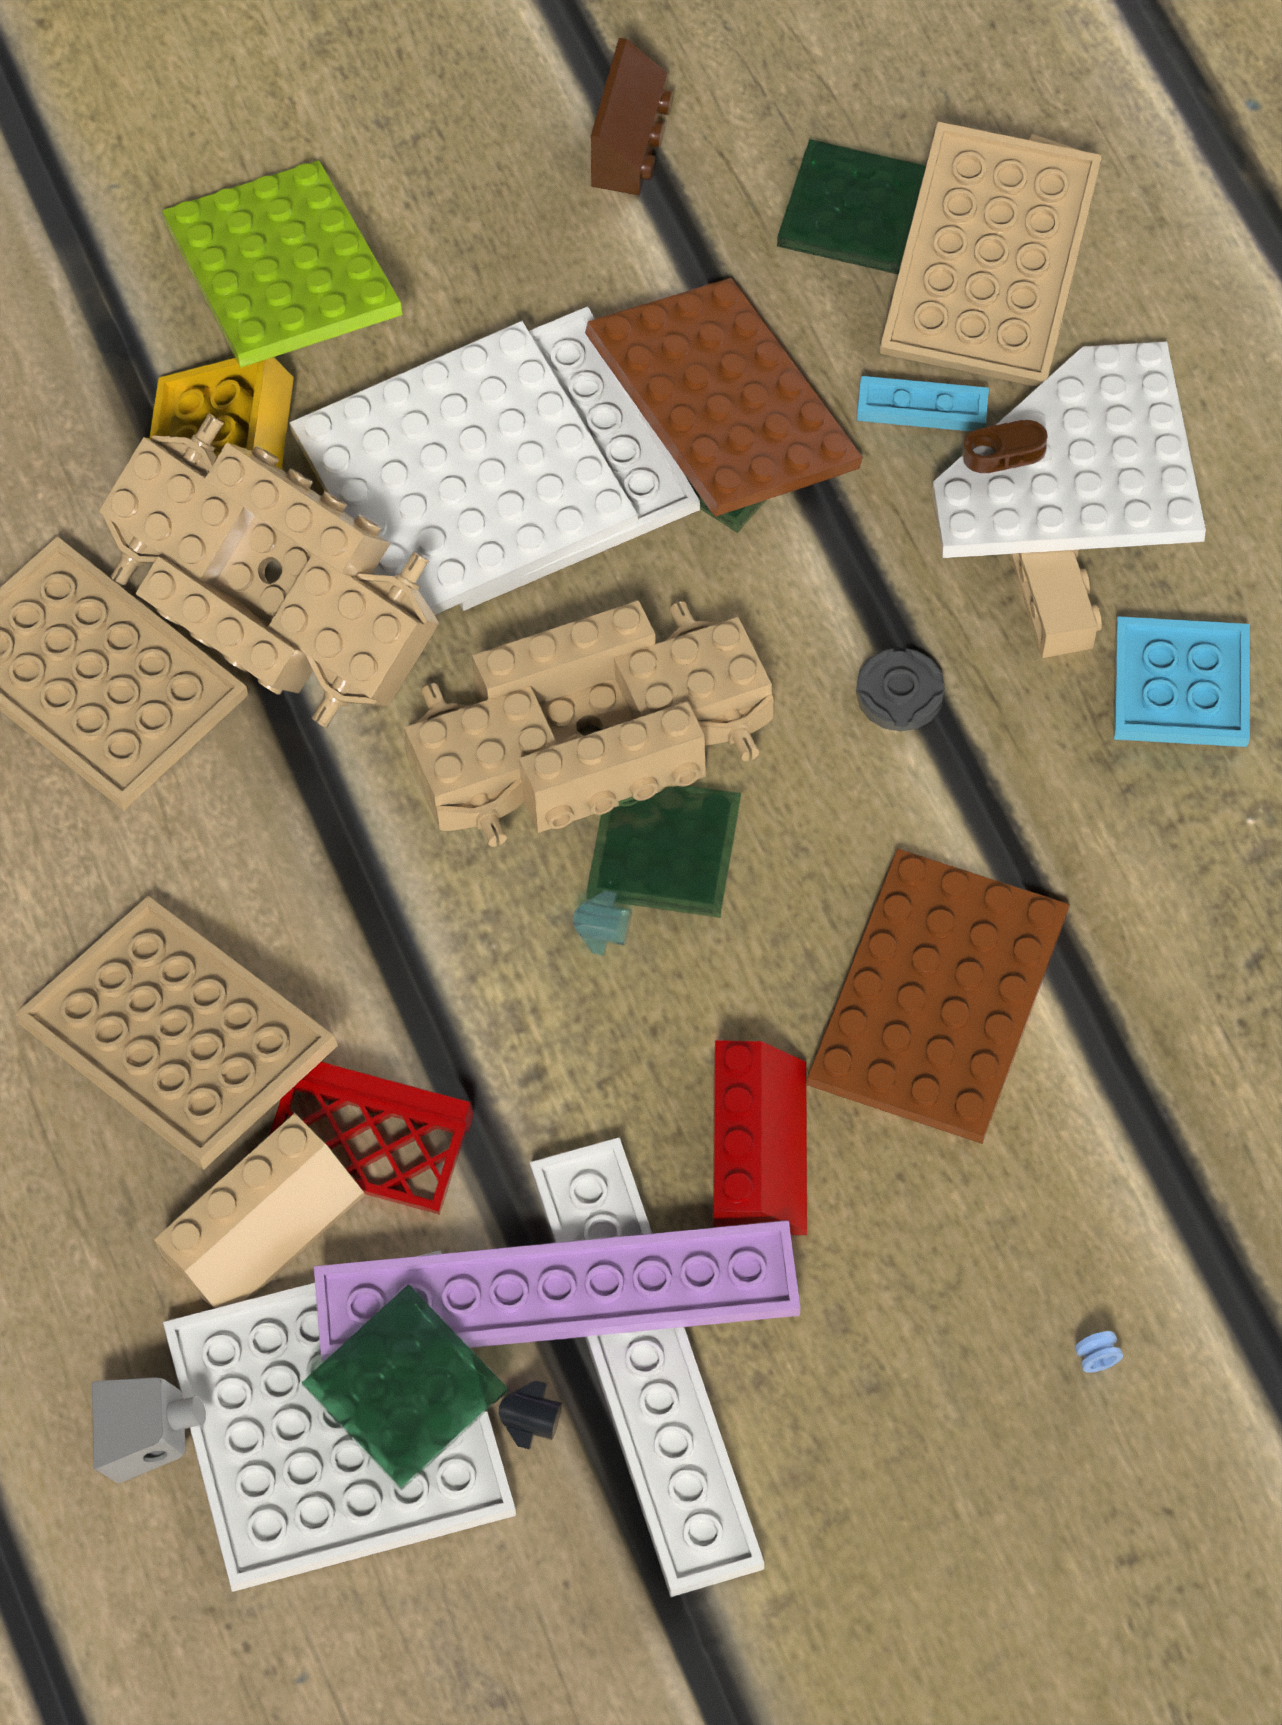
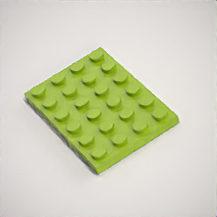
[162,160,403,368]

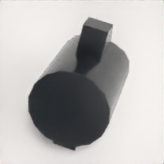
[498,1380,562,1449]

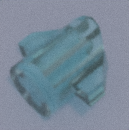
[573,891,632,956]

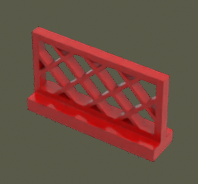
[269,1062,474,1215]

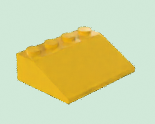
[149,357,294,470]

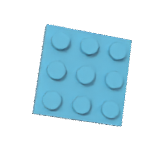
[1114,616,1250,747]

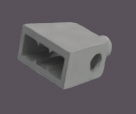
[92,1377,206,1483]

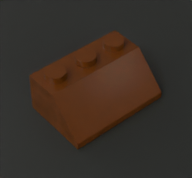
[591,38,673,196]

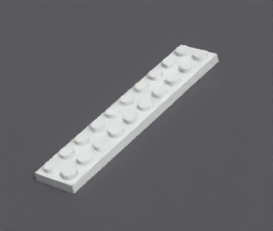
[530,1137,764,1597]

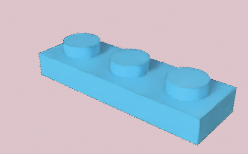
[857,376,989,431]

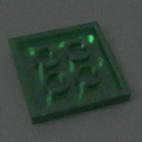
[777,139,926,275]
[586,786,741,918]
[302,1284,508,1491]

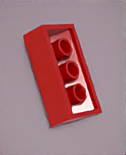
[713,1040,807,1235]

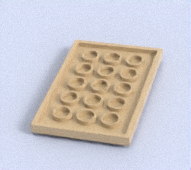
[880,121,1102,387]
[0,536,248,811]
[15,896,338,1170]

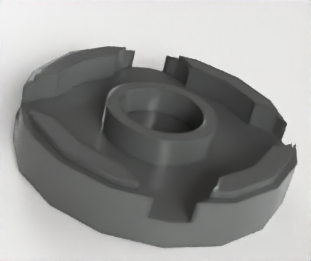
[856,649,945,732]

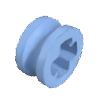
[1075,1331,1123,1373]

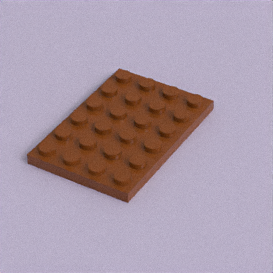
[585,278,863,517]
[807,848,1070,1144]

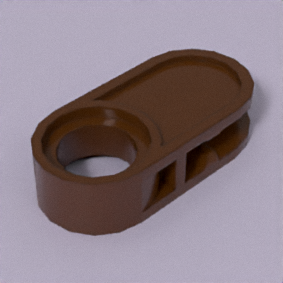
[963,420,1048,473]

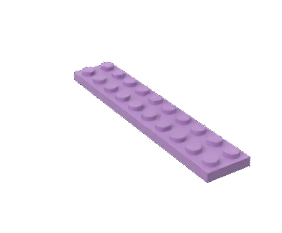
[314,1221,800,1362]

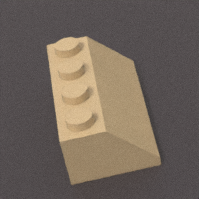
[154,1113,365,1309]

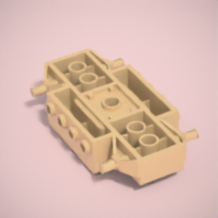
[99,413,439,728]
[404,600,774,847]

